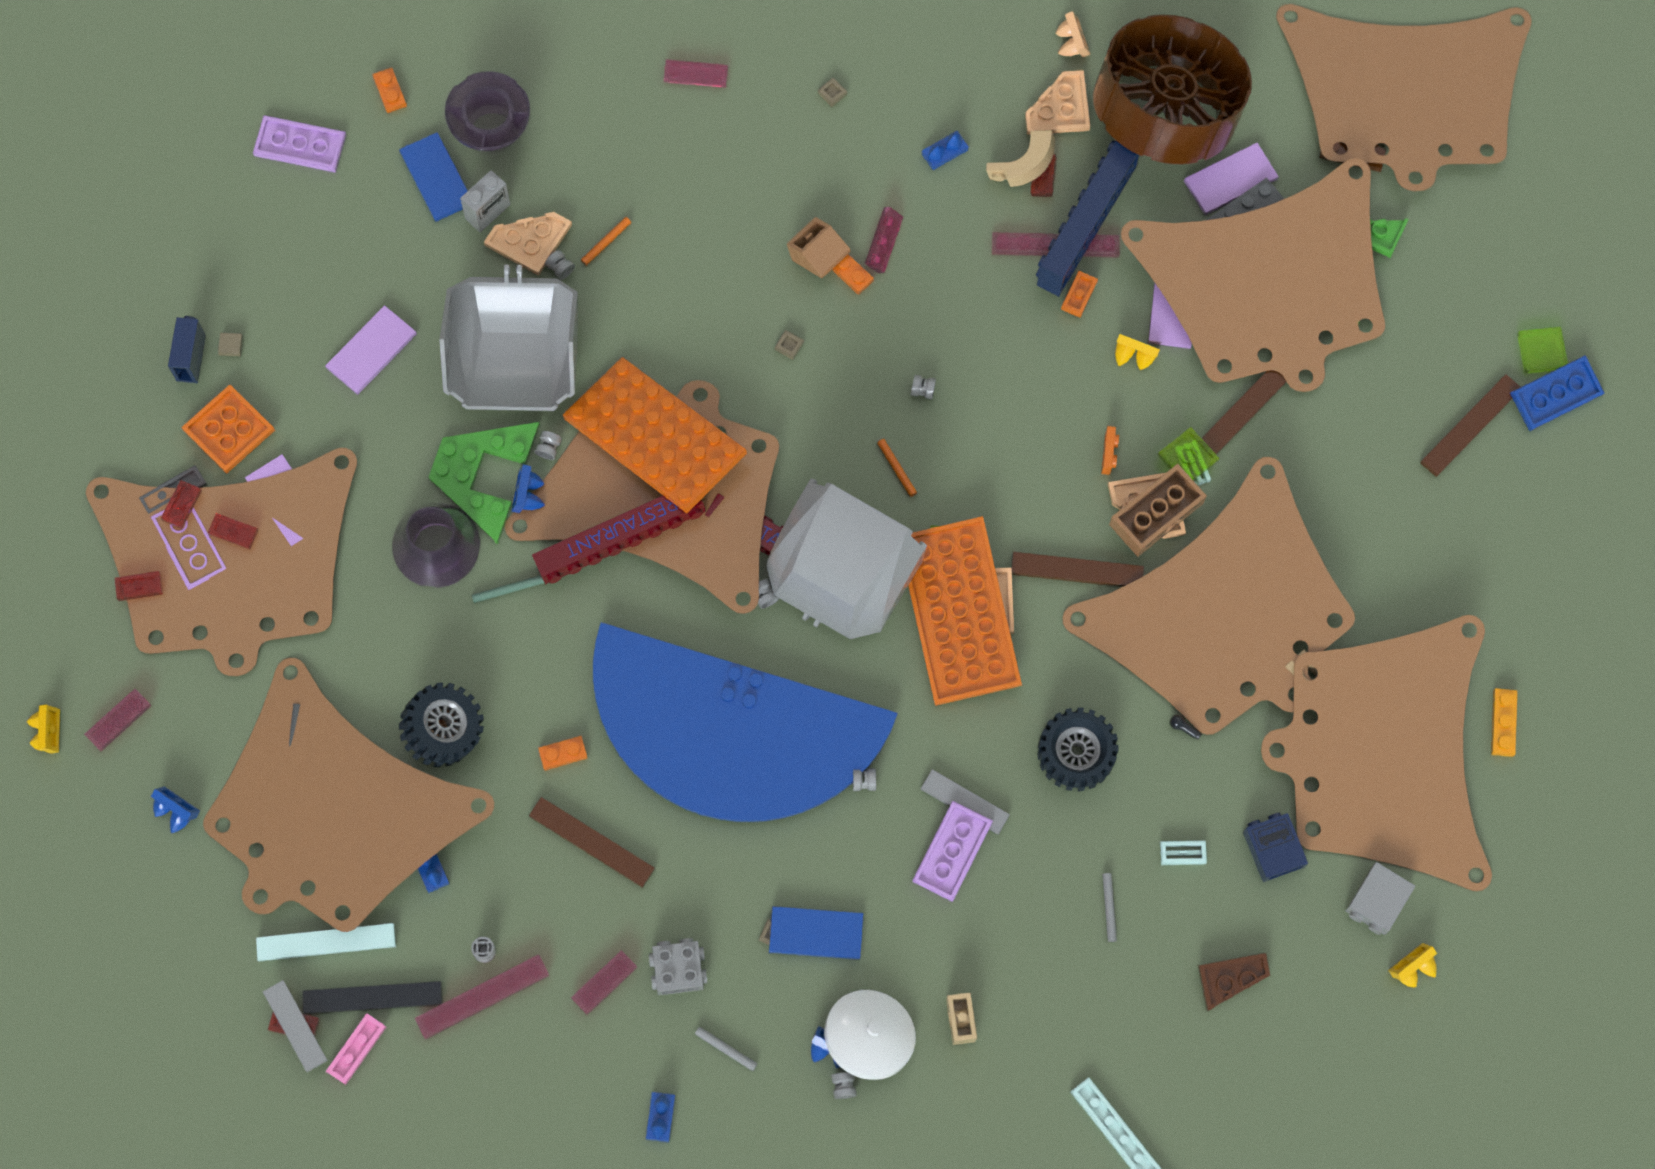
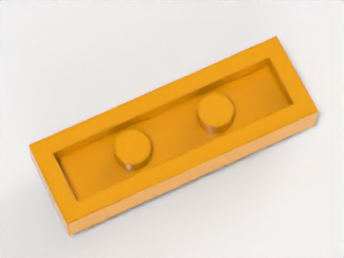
[1491,688,1517,757]

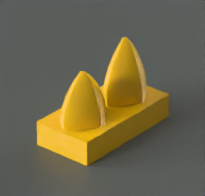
[1115,334,1160,370]
[26,704,60,754]
[1388,943,1437,987]

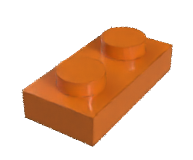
[372,67,407,113]
[832,254,874,295]
[1061,271,1098,318]
[1101,426,1119,475]
[538,736,588,771]

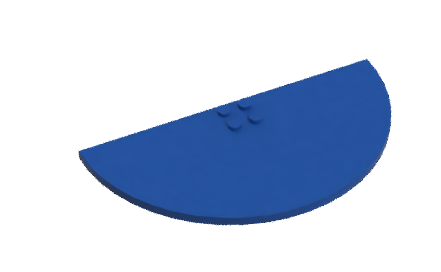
[593,622,898,822]

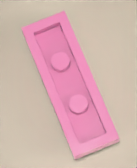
[326,1014,386,1085]

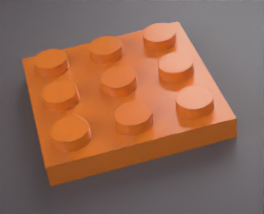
[181,385,275,474]

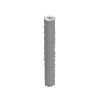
[1102,873,1117,942]
[695,1027,758,1071]

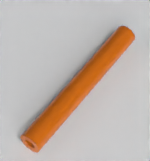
[581,217,631,266]
[877,439,917,497]

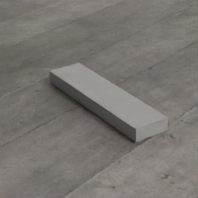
[921,769,1010,835]
[263,980,328,1072]

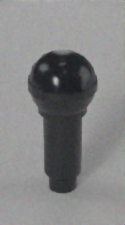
[1170,714,1201,739]

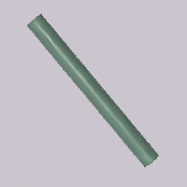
[472,575,544,603]

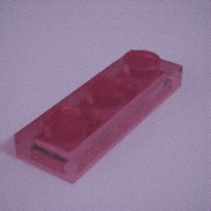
[664,59,728,88]
[865,207,903,274]
[84,689,151,751]
[571,950,637,1015]

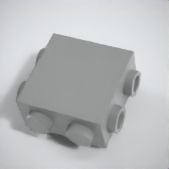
[649,938,707,995]

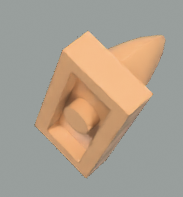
[1055,11,1090,57]

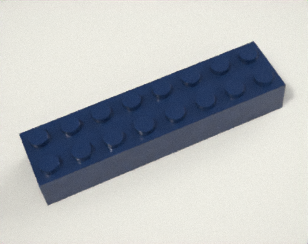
[1036,140,1140,297]

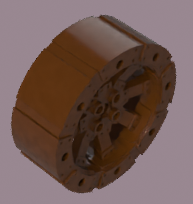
[1093,14,1252,164]

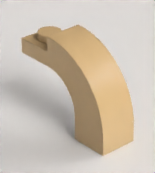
[986,130,1055,187]

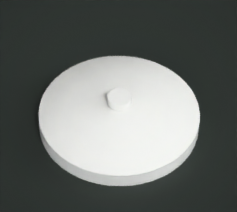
[824,990,916,1080]

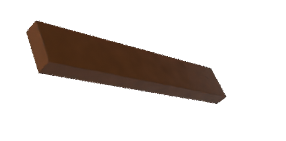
[1199,370,1287,456]
[1420,374,1520,477]
[1011,552,1144,587]
[529,797,655,888]

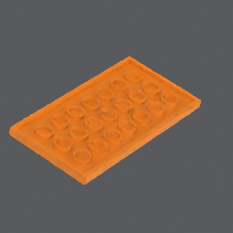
[563,357,747,513]
[908,516,1022,706]

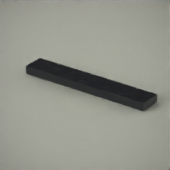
[303,981,442,1015]

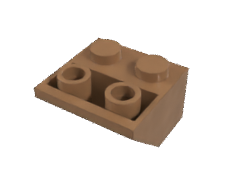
[787,217,851,279]

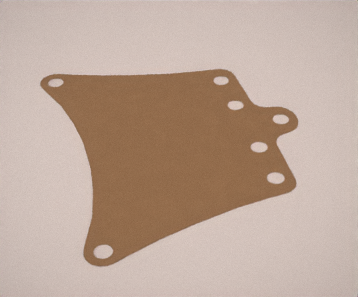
[1276,4,1532,191]
[1121,158,1385,392]
[505,380,779,614]
[86,448,357,676]
[1062,457,1355,735]
[1261,615,1492,891]
[203,658,494,932]

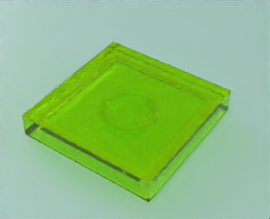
[1517,327,1568,373]
[1158,427,1220,481]

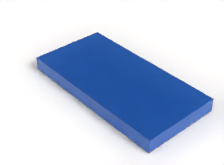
[399,133,467,222]
[1510,355,1605,431]
[769,907,863,960]

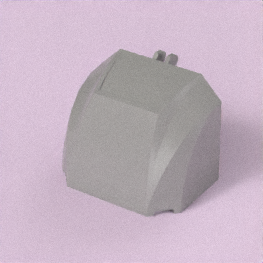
[439,264,578,411]
[766,479,927,639]

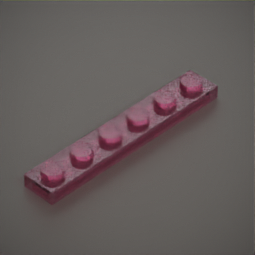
[992,232,1120,258]
[415,954,549,1040]

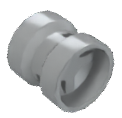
[545,250,575,280]
[911,374,936,400]
[534,431,562,460]
[758,579,780,609]
[853,768,876,791]
[471,937,496,963]
[832,1072,857,1099]

